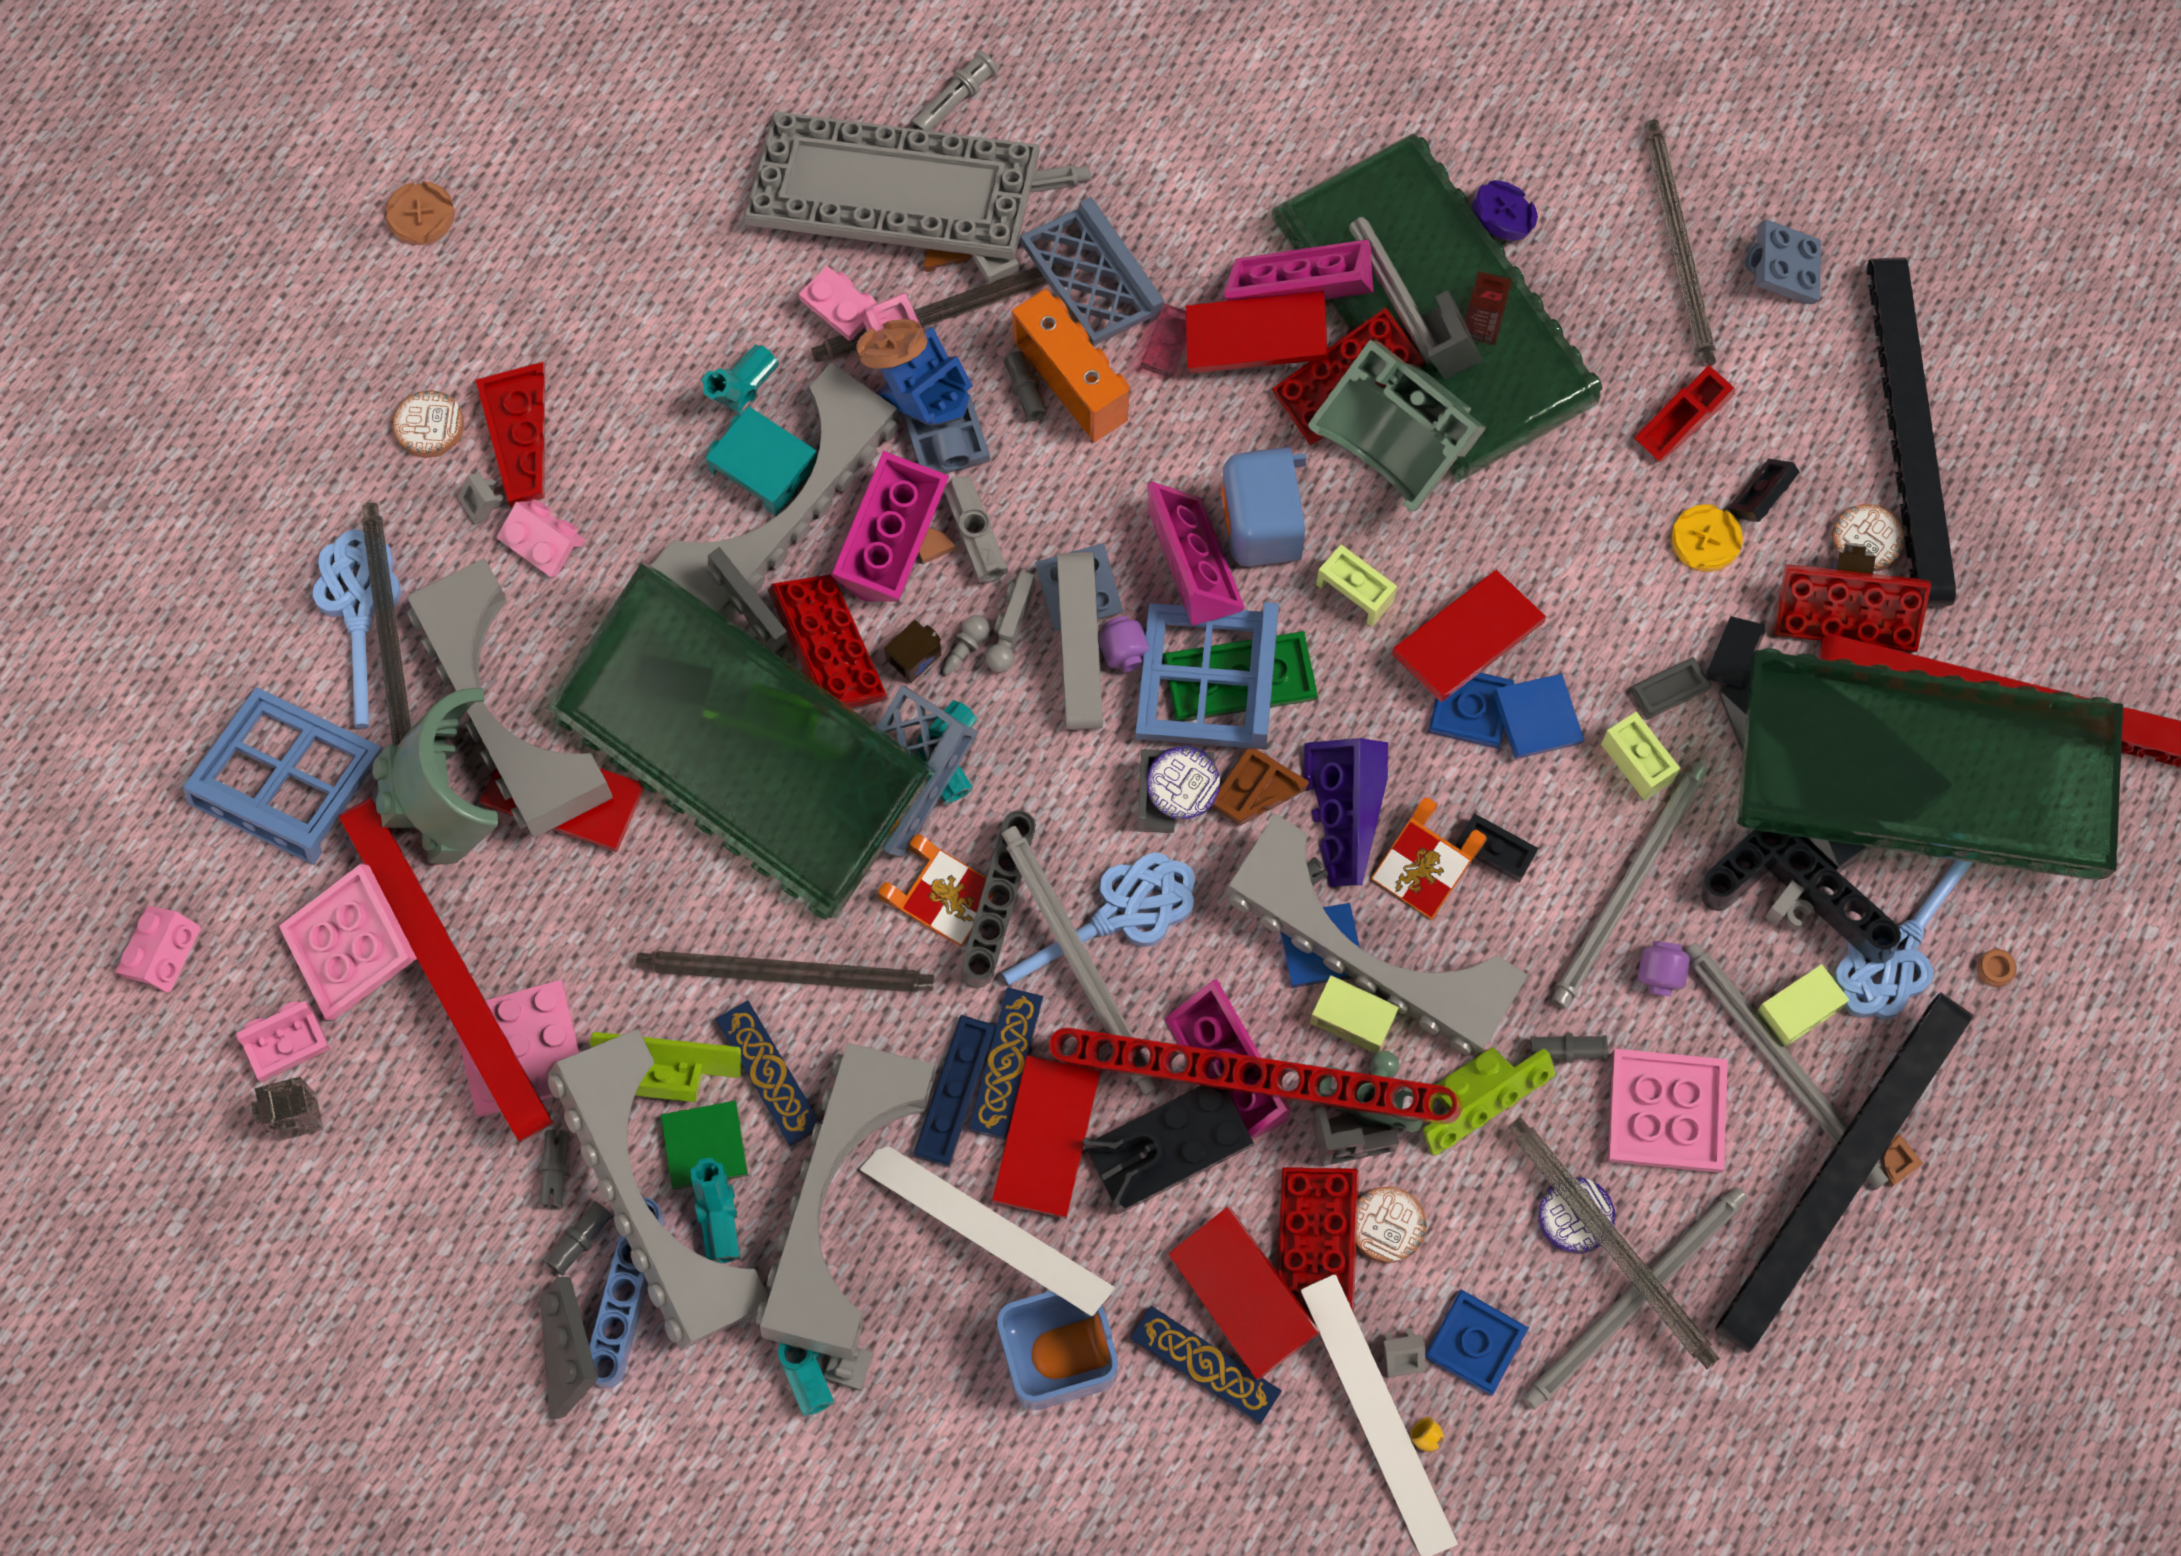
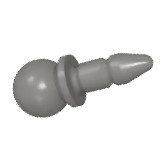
[943,615,990,675]

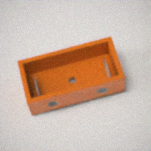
[1012,288,1130,443]

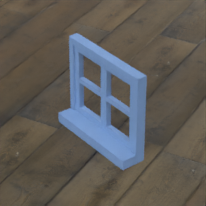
[1136,602,1279,750]
[183,687,382,865]

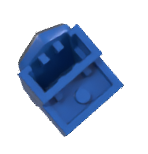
[876,327,973,426]

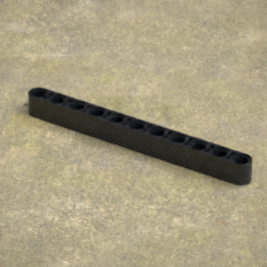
[1866,257,1956,607]
[1715,992,1973,1353]

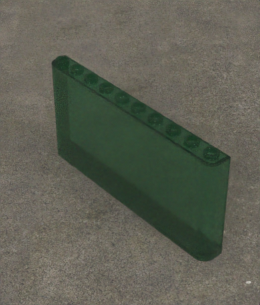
[1271,133,1602,483]
[546,563,936,920]
[1737,648,2123,880]

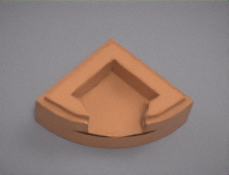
[918,528,955,564]
[1883,1133,1923,1187]

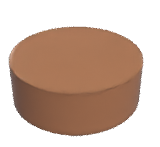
[1977,949,2017,987]

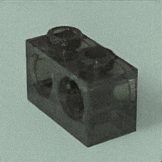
[252,1077,324,1141]

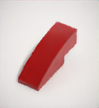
[1634,365,1735,462]

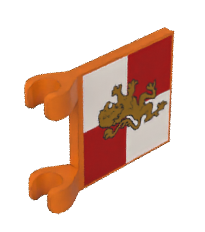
[1371,797,1487,919]
[878,834,995,947]

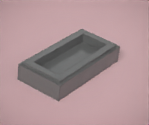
[1630,657,1712,720]

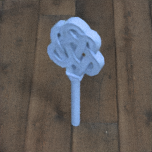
[312,529,402,729]
[1833,844,1980,1020]
[1001,852,1195,986]

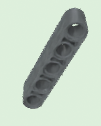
[961,810,1036,988]

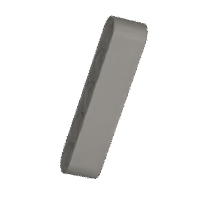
[1057,552,1103,730]

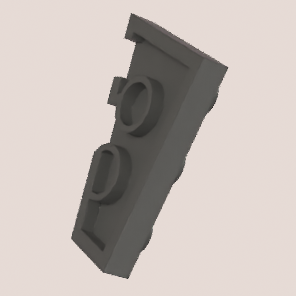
[706,547,787,656]
[540,1277,598,1419]

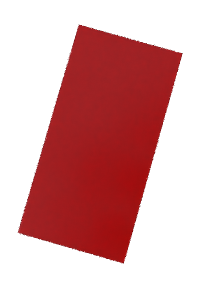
[1186,291,1328,374]
[1271,307,1426,445]
[1773,564,1931,652]
[1392,569,1546,703]
[767,574,887,713]
[480,744,645,852]
[992,1055,1100,1220]
[1277,1167,1359,1322]
[1168,1207,1320,1380]

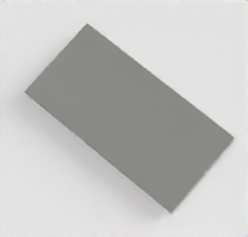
[743,111,1040,260]

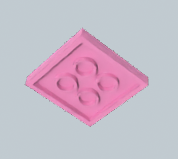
[279,864,417,1020]
[457,980,580,1118]
[1607,1049,1728,1173]

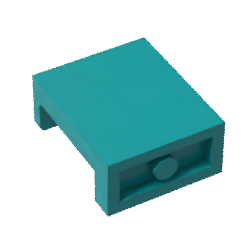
[706,406,817,516]

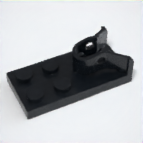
[1082,1076,1255,1214]

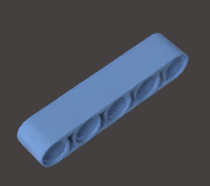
[589,1198,665,1389]

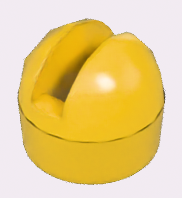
[1409,1416,1444,1452]

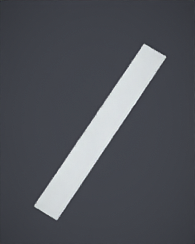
[860,1146,1115,1316]
[1301,1275,1458,1556]

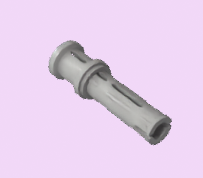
[911,50,999,131]

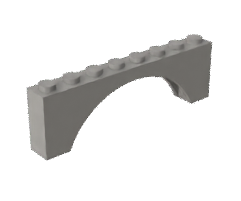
[650,362,899,627]
[407,558,613,838]
[1224,813,1528,1055]
[548,1029,769,1351]
[756,1043,935,1361]

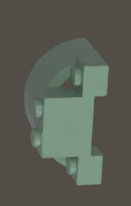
[1308,340,1486,511]
[373,688,498,864]

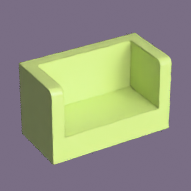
[1316,544,1397,627]
[1601,712,1681,801]
[1756,964,1849,1047]
[1310,976,1399,1054]

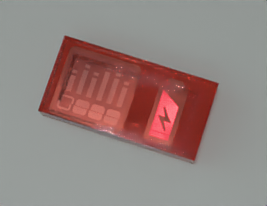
[1465,271,1512,345]

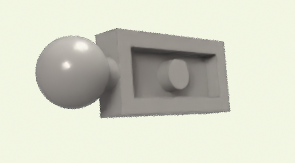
[986,570,1035,673]

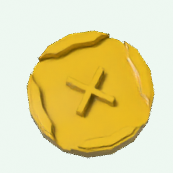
[1671,504,1743,572]

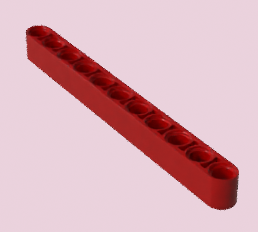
[1815,635,2181,767]
[338,797,553,1142]
[1049,1028,1462,1124]

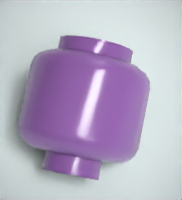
[1098,616,1149,672]
[1638,941,1690,997]

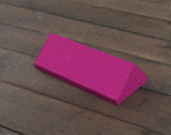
[1224,239,1373,301]
[832,451,949,602]
[1147,481,1245,626]
[1164,979,1291,1140]

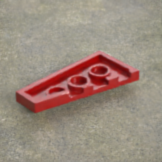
[475,362,545,507]

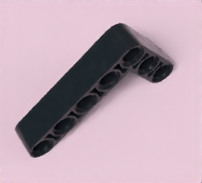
[1701,819,1901,963]

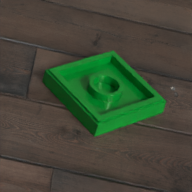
[661,1100,748,1190]

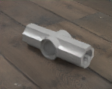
[943,476,1008,583]

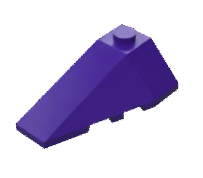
[1304,738,1388,887]

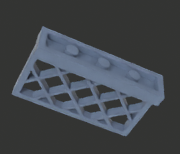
[1019,197,1164,346]
[827,685,979,857]

